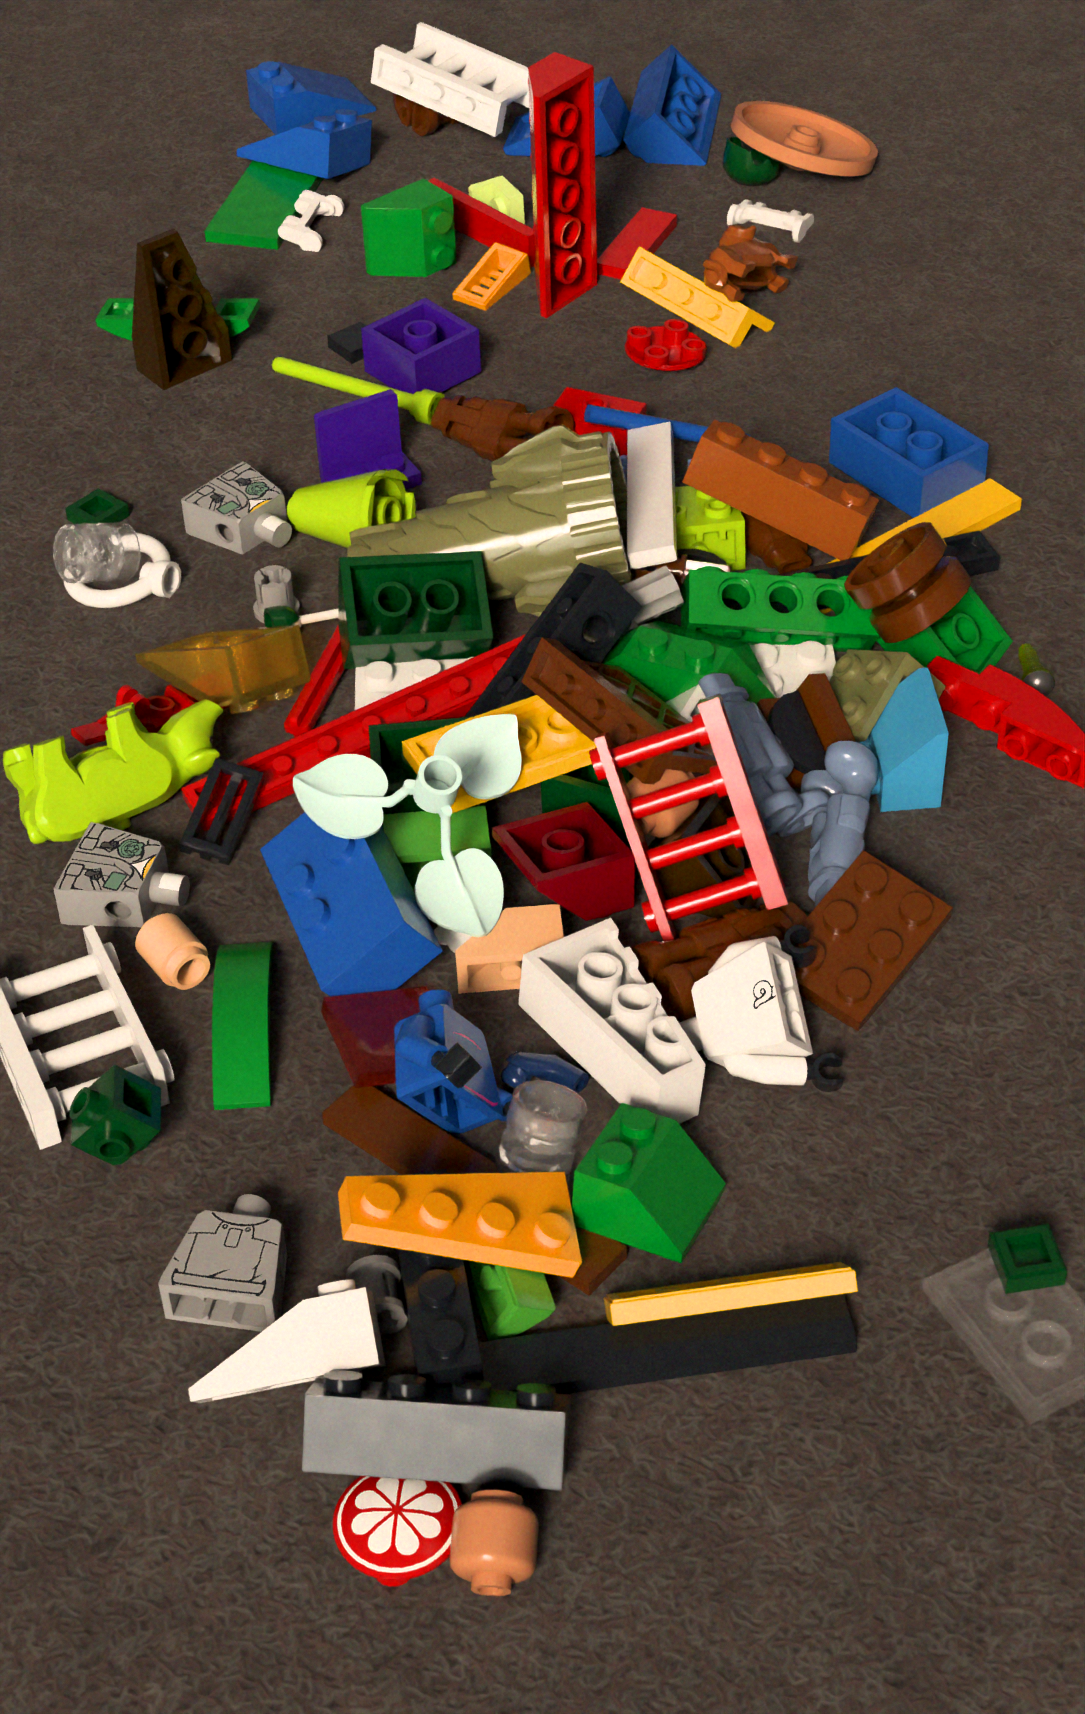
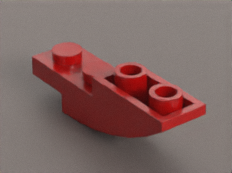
[927,655,1085,788]

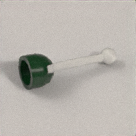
[264,605,339,645]

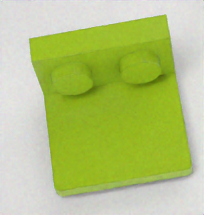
[675,486,746,571]

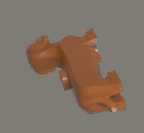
[703,224,798,302]

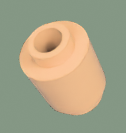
[135,913,210,990]

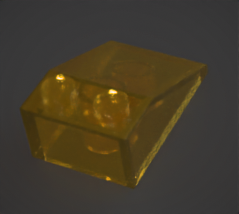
[135,625,311,713]

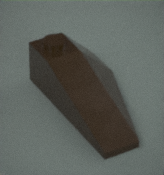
[132,229,232,390]
[635,793,759,919]

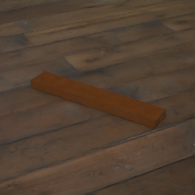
[322,1079,627,1296]

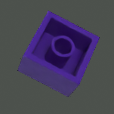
[361,298,481,394]

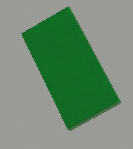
[204,160,324,250]

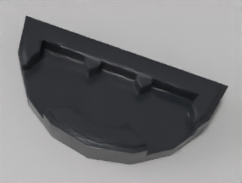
[767,691,826,774]

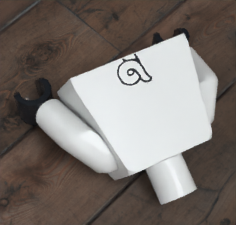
[679,925,843,1092]

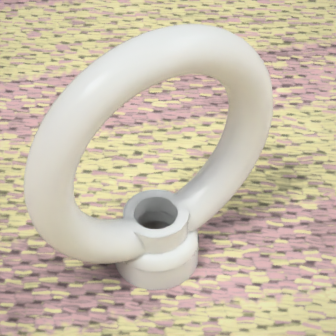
[63,532,181,608]

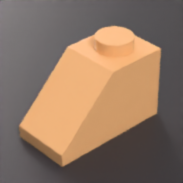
[455,904,564,994]

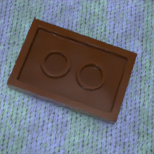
[794,850,953,1031]

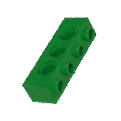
[681,566,879,652]

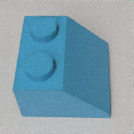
[856,667,949,812]

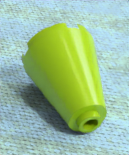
[287,469,416,549]

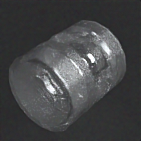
[53,522,140,584]
[495,1080,588,1182]

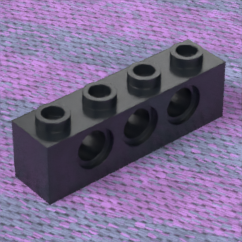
[465,563,642,718]

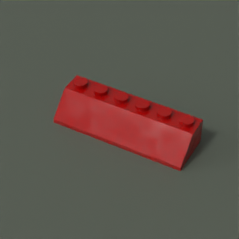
[528,52,597,318]

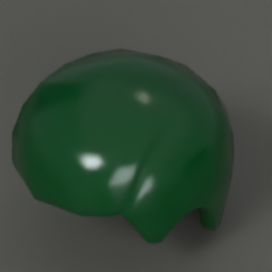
[723,137,780,186]

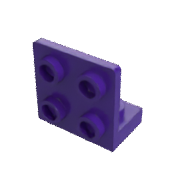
[314,389,422,490]

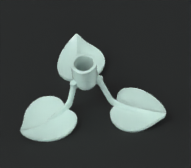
[293,714,522,938]

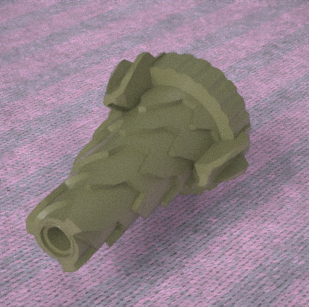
[347,424,641,616]

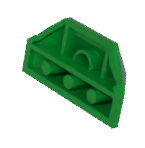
[603,621,776,704]

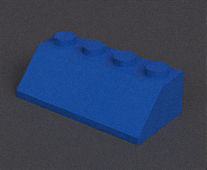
[623,44,721,166]

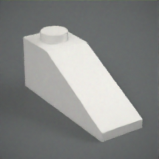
[189,1279,386,1403]

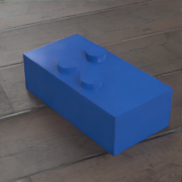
[260,812,443,1016]

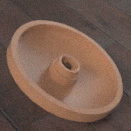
[730,101,878,176]

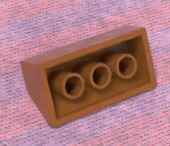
[682,420,879,561]

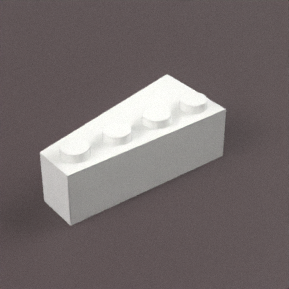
[518,918,706,1124]

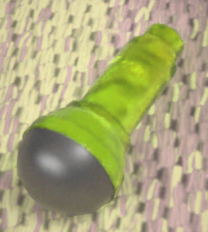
[1018,644,1055,696]

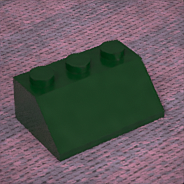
[338,551,493,669]

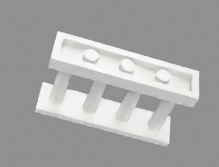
[371,22,529,137]
[0,925,174,1150]

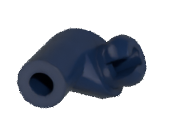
[501,1051,589,1098]

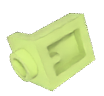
[469,175,525,224]

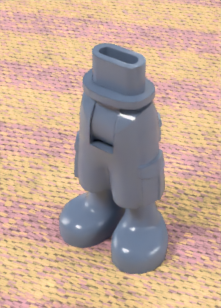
[698,673,830,837]
[801,741,878,908]

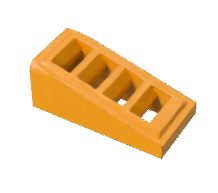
[452,242,531,311]

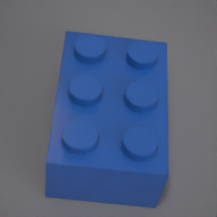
[829,387,989,518]

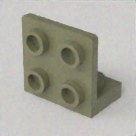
[829,649,946,742]

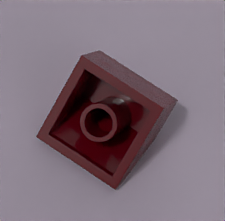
[492,802,635,921]

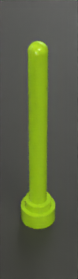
[272,357,445,426]

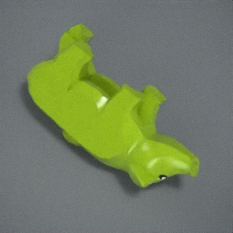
[3,699,224,844]

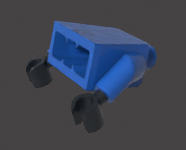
[394,989,553,1136]

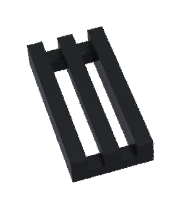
[180,758,264,865]

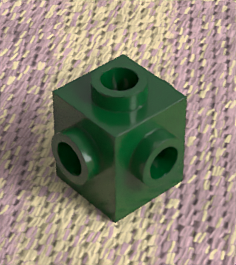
[69,1064,161,1165]

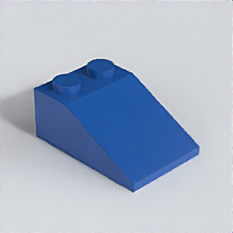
[246,61,376,135]
[503,76,630,157]
[237,109,372,179]

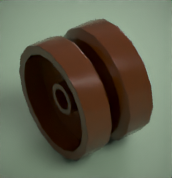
[844,522,972,643]

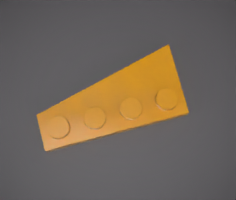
[338,1172,582,1278]

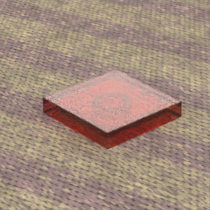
[321,986,429,1088]

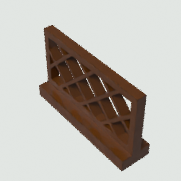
[521,637,717,785]

